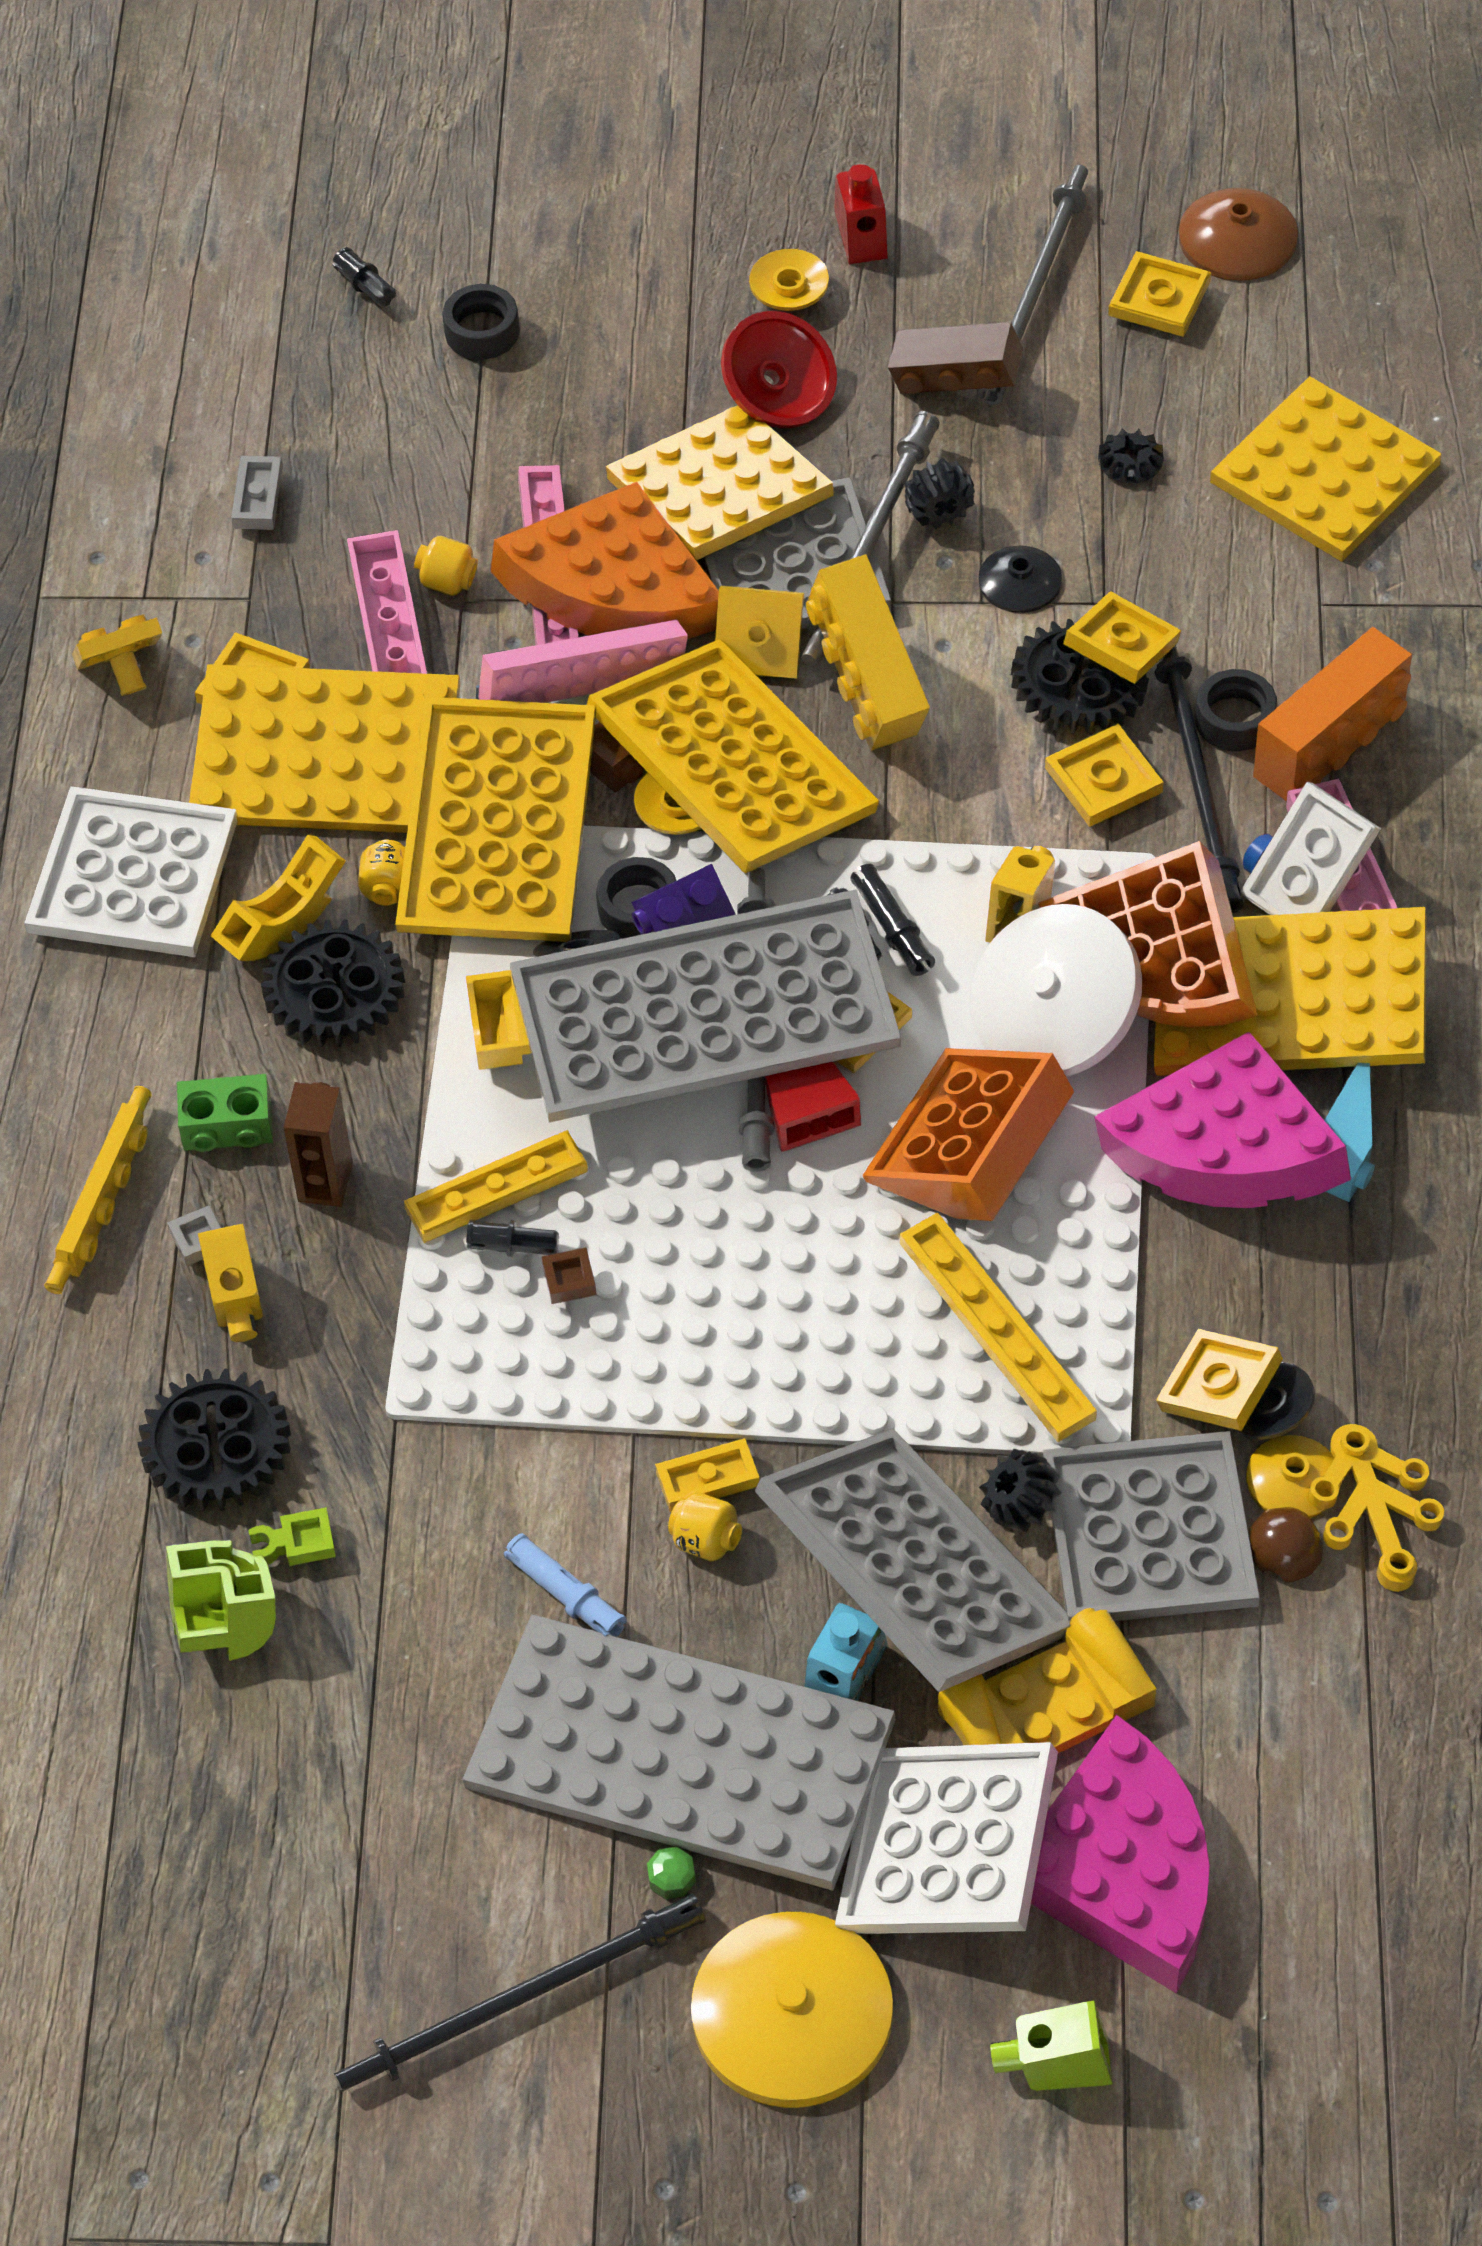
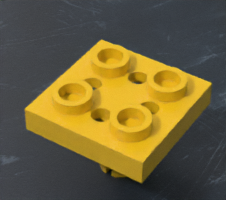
[72,614,162,696]

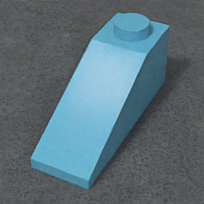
[1324,1063,1375,1202]

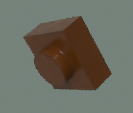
[541,1247,597,1304]

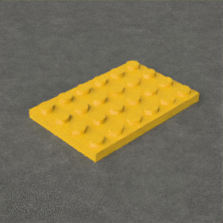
[587,639,879,874]
[189,664,461,833]
[395,697,596,942]
[1154,907,1427,1076]

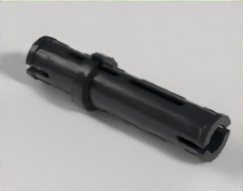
[850,863,935,976]

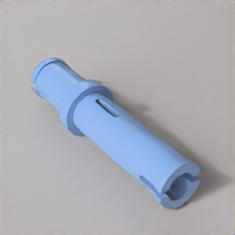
[504,1533,627,1637]

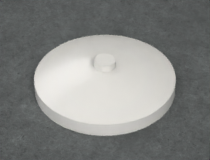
[970,904,1142,1077]

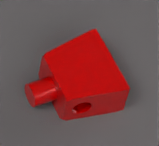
[834,164,888,265]
[765,1062,861,1152]

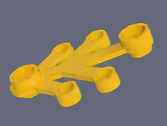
[1309,1424,1444,1592]

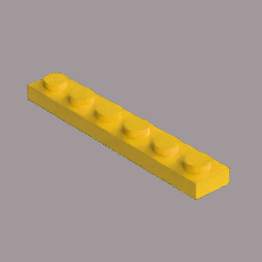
[900,1212,1097,1442]

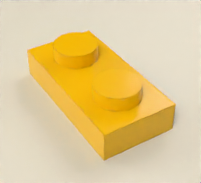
[655,1438,760,1512]

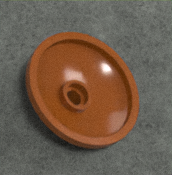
[1179,188,1298,281]

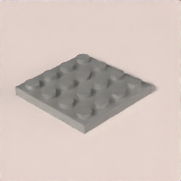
[702,477,891,629]
[1043,1431,1260,1621]

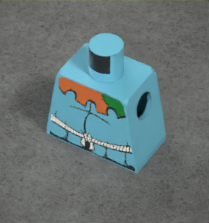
[804,1603,888,1701]

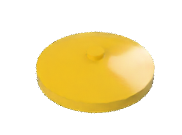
[691,1912,893,2108]

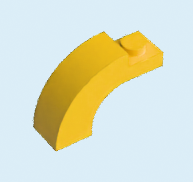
[211,835,346,961]

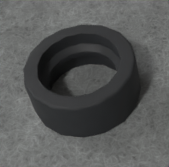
[442,283,520,360]
[1195,669,1277,752]
[596,857,676,939]

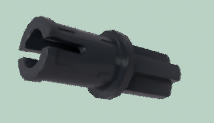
[333,247,396,307]
[466,1220,559,1257]

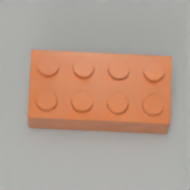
[1253,627,1412,801]

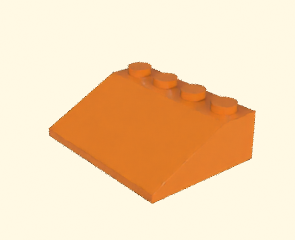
[862,1048,1074,1221]

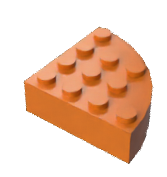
[491,482,719,639]
[1038,841,1258,1028]

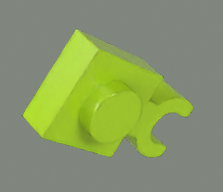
[248,1507,336,1566]

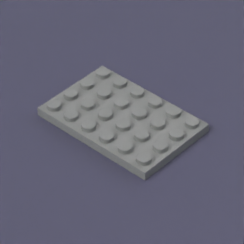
[755,1428,1070,1692]

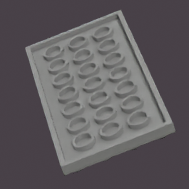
[510,889,901,1122]
[462,1614,896,1890]

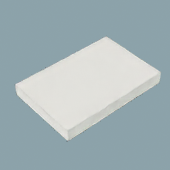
[1241,782,1381,915]

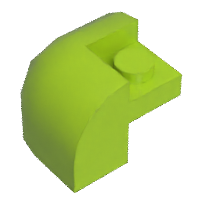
[166,1541,276,1661]

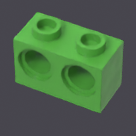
[177,1074,273,1152]

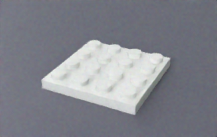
[24,786,237,957]
[835,1742,1058,1934]

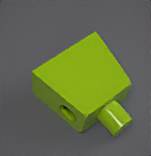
[990,2001,1113,2091]

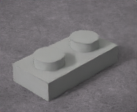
[231,456,283,530]

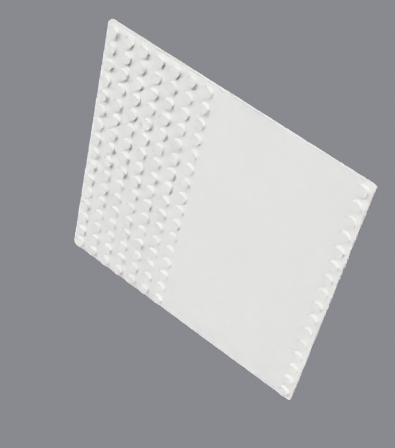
[385,826,1155,1456]

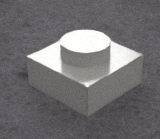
[167,1205,221,1266]

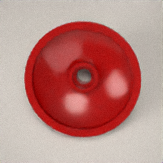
[721,311,837,428]

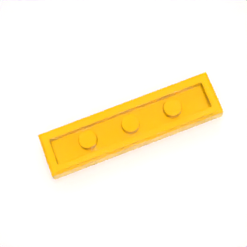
[404,1130,588,1243]

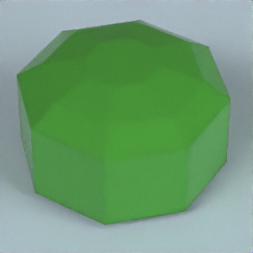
[647,1847,696,1899]

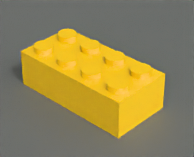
[806,554,930,751]

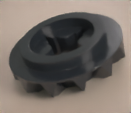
[1098,428,1164,483]

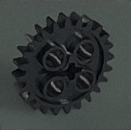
[1010,619,1149,735]
[261,919,405,1047]
[138,1368,291,1511]

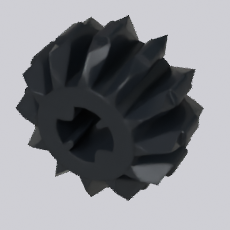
[904,458,975,529]
[979,1448,1062,1532]

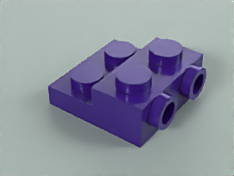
[631,864,736,935]

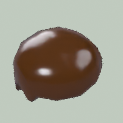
[1248,1507,1324,1582]

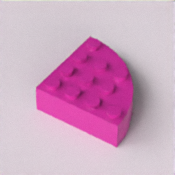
[1094,1032,1351,1208]
[1031,1715,1210,1993]

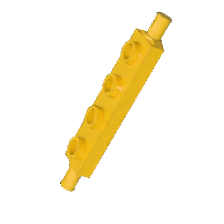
[44,1086,152,1294]

